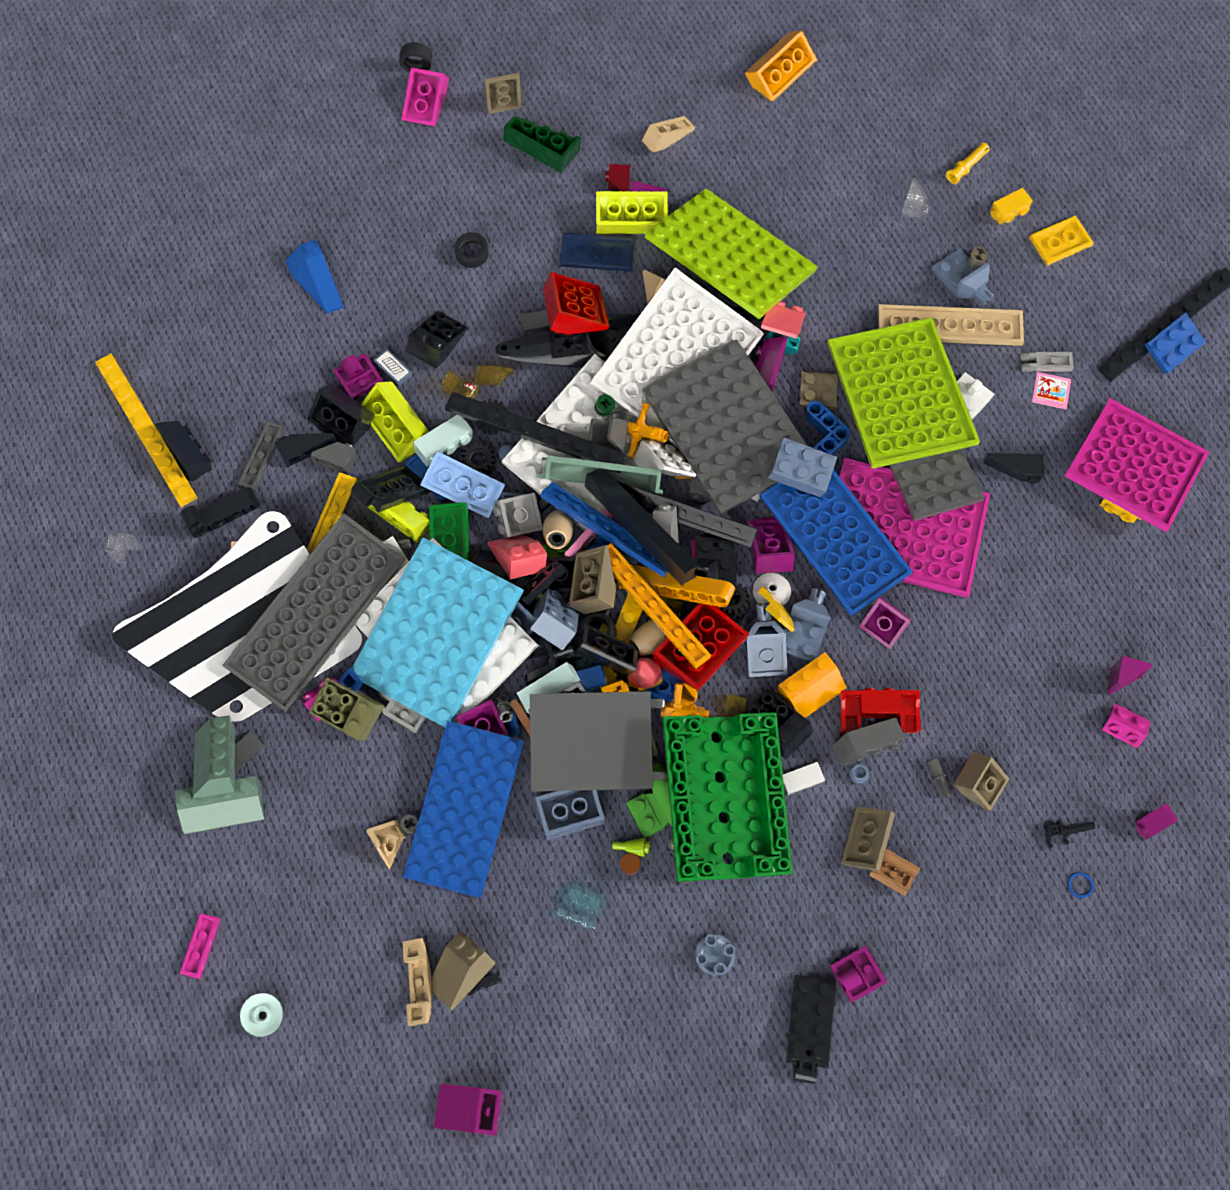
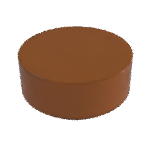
[620,853,640,875]

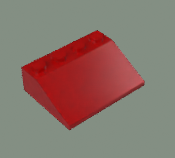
[543,271,609,335]
[653,603,750,691]

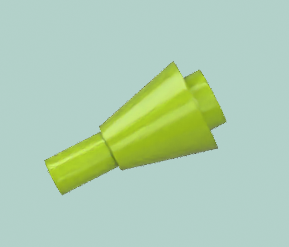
[612,837,650,857]

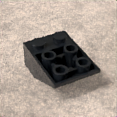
[406,311,468,368]
[741,688,813,760]

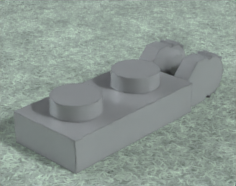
[1020,352,1074,372]
[378,692,427,734]

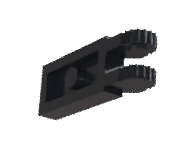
[520,560,566,606]

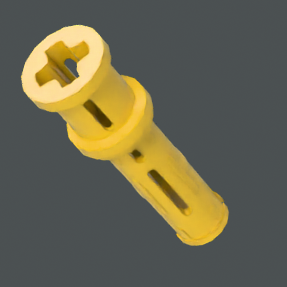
[946,143,990,184]

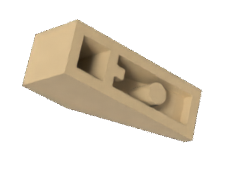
[642,116,695,152]

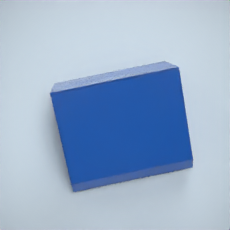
[337,668,363,691]

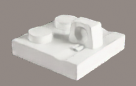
[957,372,994,420]

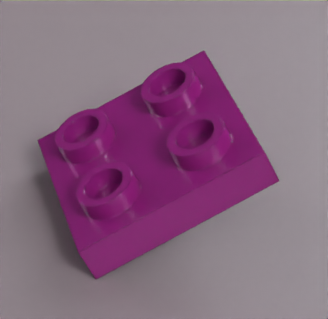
[333,353,383,400]
[829,946,887,1003]

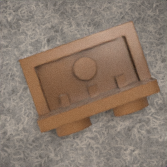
[869,849,920,896]

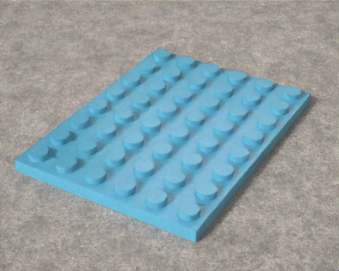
[352,538,524,727]

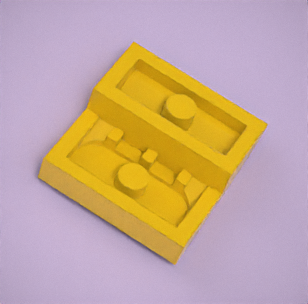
[758,586,795,632]

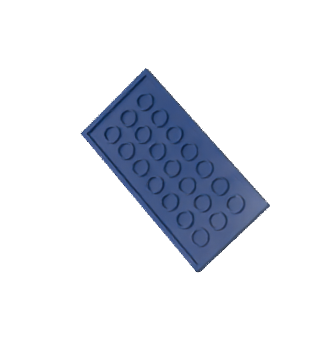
[760,469,913,617]
[403,721,525,898]

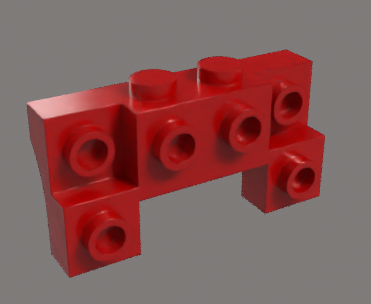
[839,687,921,734]

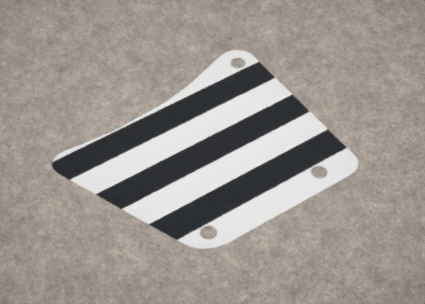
[112,511,362,721]

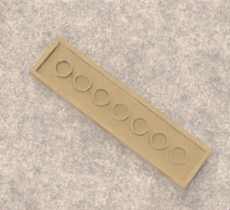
[878,304,1024,346]

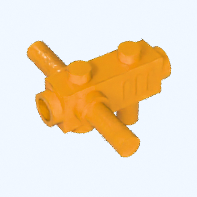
[627,403,669,459]
[660,683,709,718]

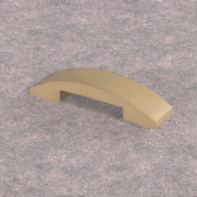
[403,938,432,1026]

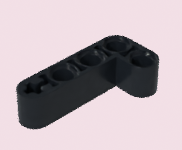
[180,487,260,538]

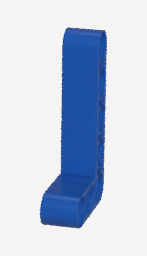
[805,401,850,456]

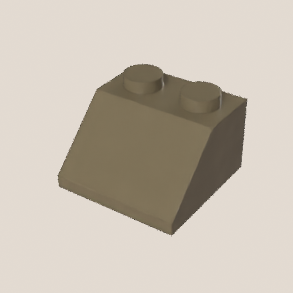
[954,752,1009,811]

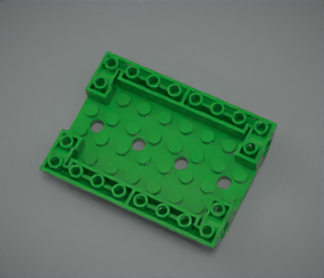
[662,713,793,882]

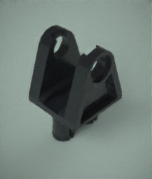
[525,638,582,685]

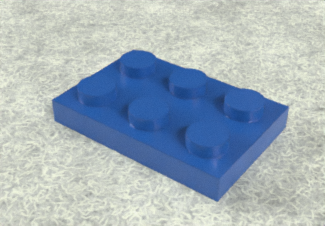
[1144,313,1206,374]

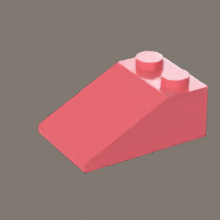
[761,301,806,338]
[487,534,547,579]

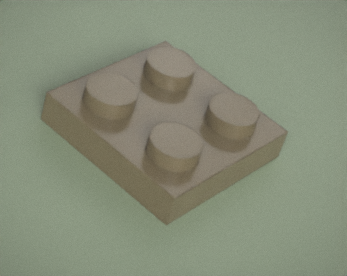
[799,371,838,410]

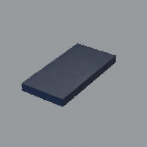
[560,233,634,272]

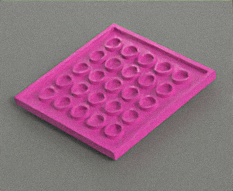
[1065,398,1209,532]

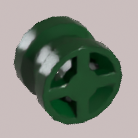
[594,395,615,417]

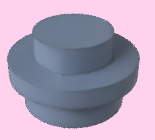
[499,445,514,460]
[849,764,869,784]

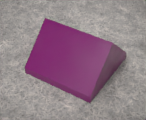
[859,597,912,649]
[1107,656,1153,695]
[456,699,509,736]

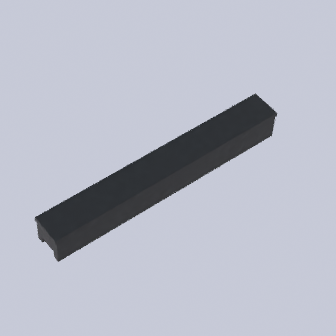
[584,468,699,586]

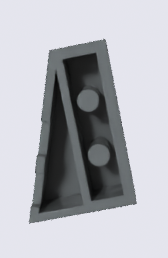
[831,718,906,767]

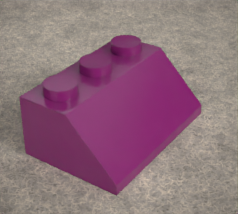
[754,336,788,392]

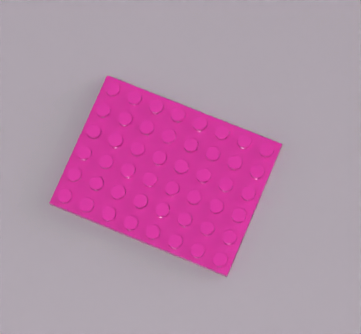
[839,458,990,598]

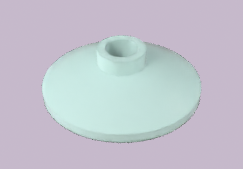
[240,993,283,1037]

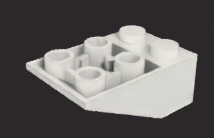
[633,440,696,477]

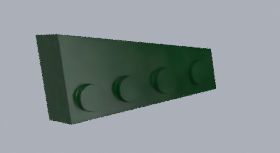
[503,116,581,173]

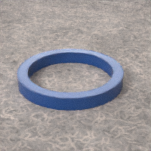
[1068,873,1094,898]

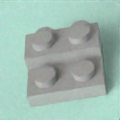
[493,493,543,538]

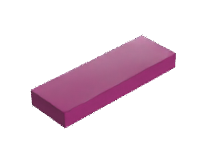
[179,913,221,979]

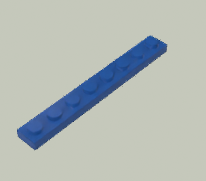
[540,482,668,577]

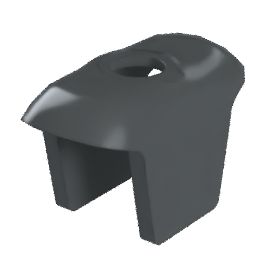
[588,411,628,453]

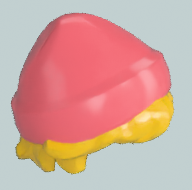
[627,657,663,691]

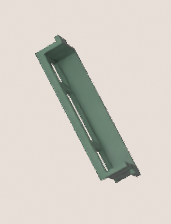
[536,455,663,494]

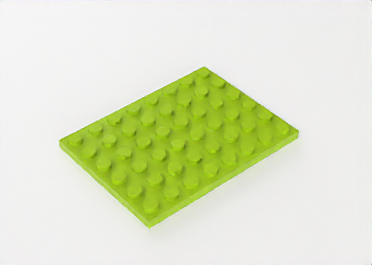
[645,189,818,319]
[827,318,980,469]

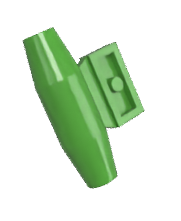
[626,763,672,838]

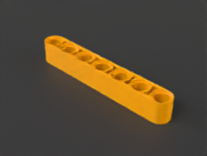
[613,564,735,607]

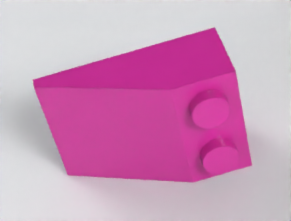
[401,68,449,127]

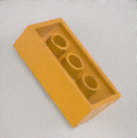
[745,31,817,101]

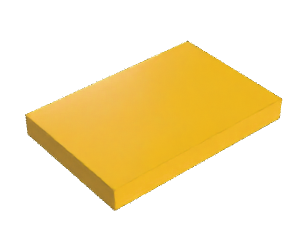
[1029,215,1093,265]

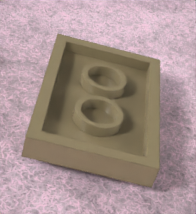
[841,807,895,871]

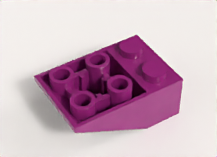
[434,1084,503,1136]

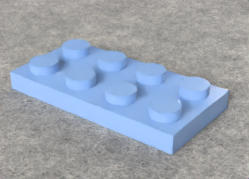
[421,451,505,518]

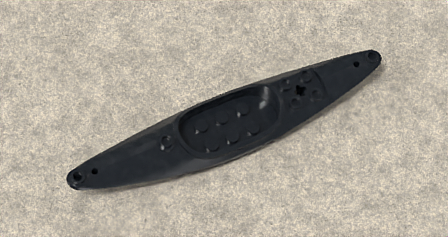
[495,307,766,368]

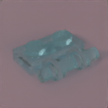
[556,883,607,930]

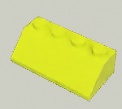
[596,192,668,234]
[361,382,429,463]
[367,501,430,543]

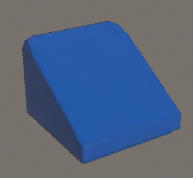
[502,711,520,737]

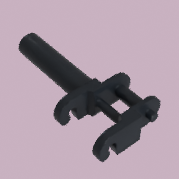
[1044,820,1095,848]

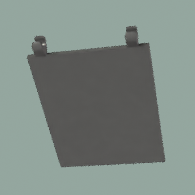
[530,691,667,791]

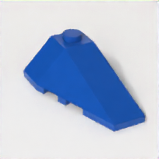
[285,239,344,314]

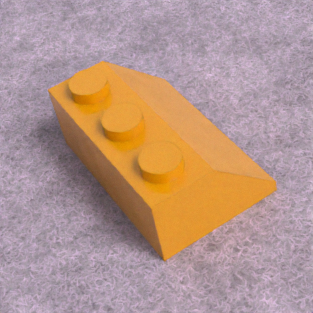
[777,652,847,718]

